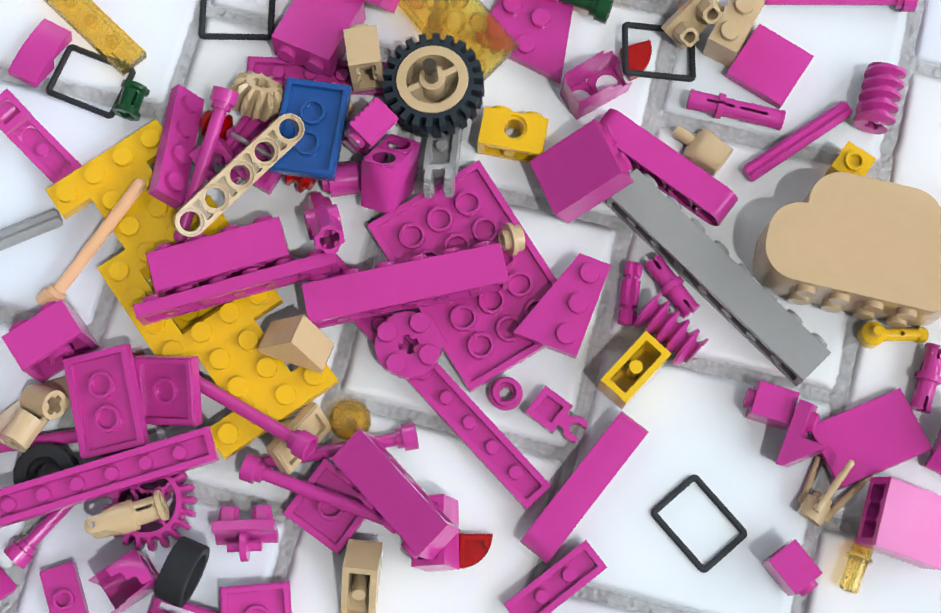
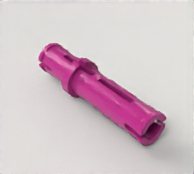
[686,89,786,131]

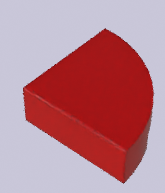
[619,40,652,81]
[459,534,493,569]

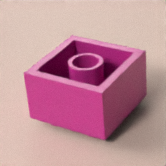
[2,299,100,383]

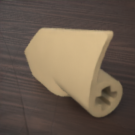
[0,376,71,452]

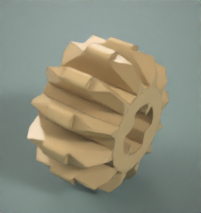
[230,71,284,122]

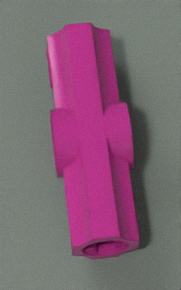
[302,192,345,254]

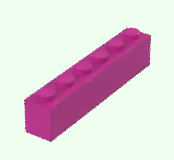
[301,241,509,329]

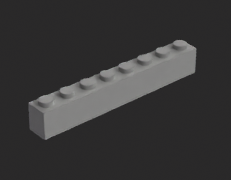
[606,168,831,387]

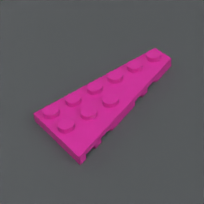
[477,0,573,84]

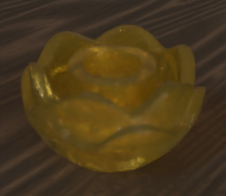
[329,399,371,441]

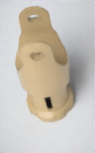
[84,490,169,539]

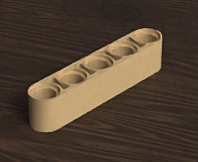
[172,113,305,237]

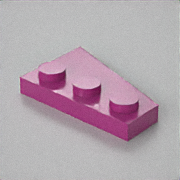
[513,253,611,359]

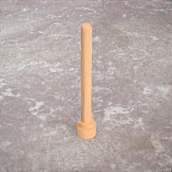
[35,178,146,306]

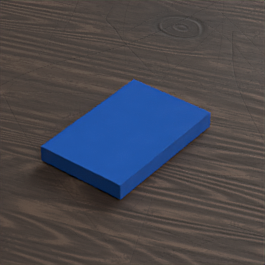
[269,77,352,182]

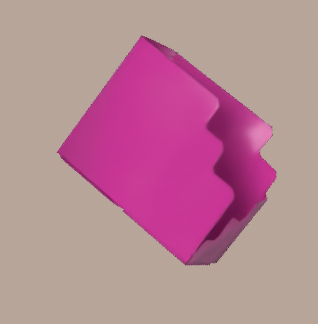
[560,51,632,120]
[361,134,420,213]
[88,549,159,613]

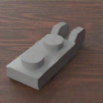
[423,126,463,198]

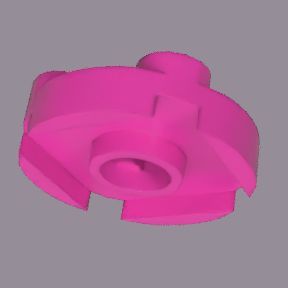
[374,311,442,380]

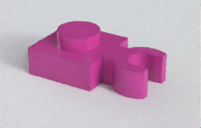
[525,386,588,444]

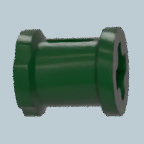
[112,79,150,121]

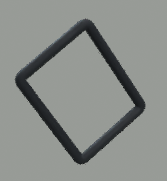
[198,0,276,40]
[622,22,696,82]
[46,44,136,119]
[651,474,747,573]

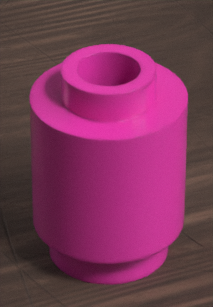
[322,161,362,198]

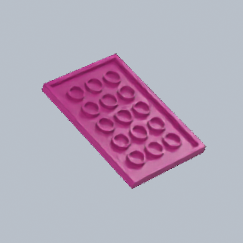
[367,160,557,393]

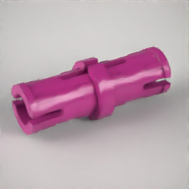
[643,254,700,319]
[909,343,941,414]

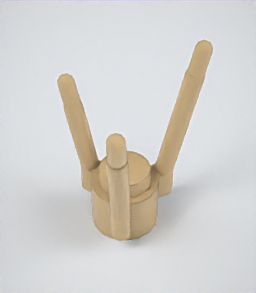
[796,456,873,527]

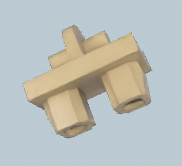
[661,0,725,50]

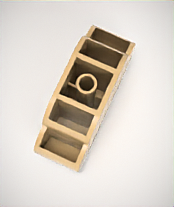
[753,172,941,328]

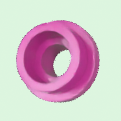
[489,377,523,411]

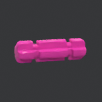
[618,262,642,326]

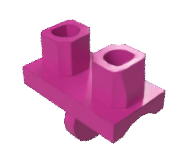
[211,505,279,562]

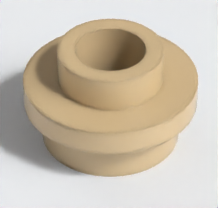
[498,223,525,256]

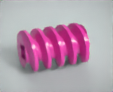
[853,62,907,135]
[634,293,709,366]

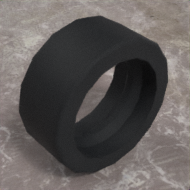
[154,536,210,608]

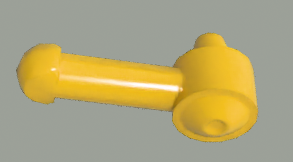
[857,321,929,349]

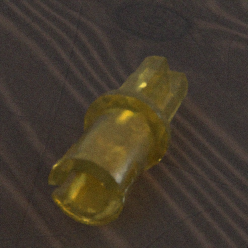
[839,523,873,594]

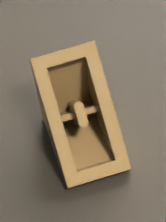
[258,314,334,374]

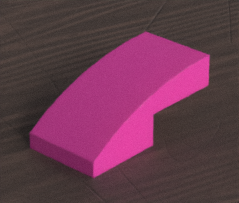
[8,18,72,88]

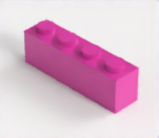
[146,216,292,297]
[331,428,460,561]

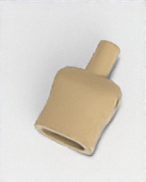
[672,125,734,176]

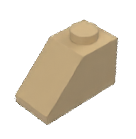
[340,539,383,613]

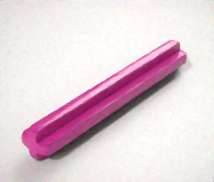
[742,101,852,182]

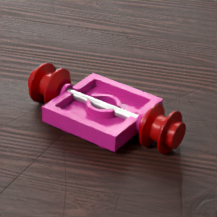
[199,110,318,195]

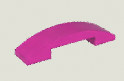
[0,88,82,184]

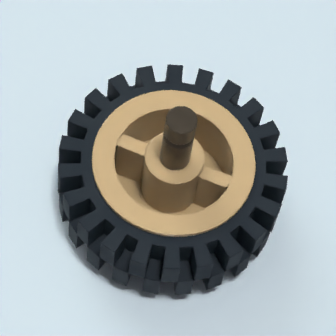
[382,33,485,138]

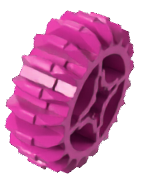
[102,472,198,552]

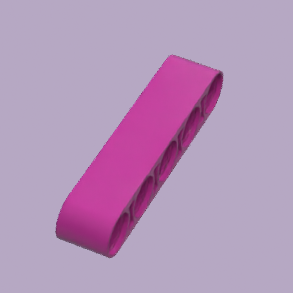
[599,108,738,226]
[520,411,649,563]

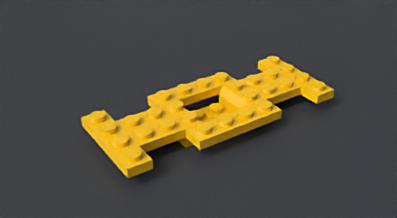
[45,119,339,460]

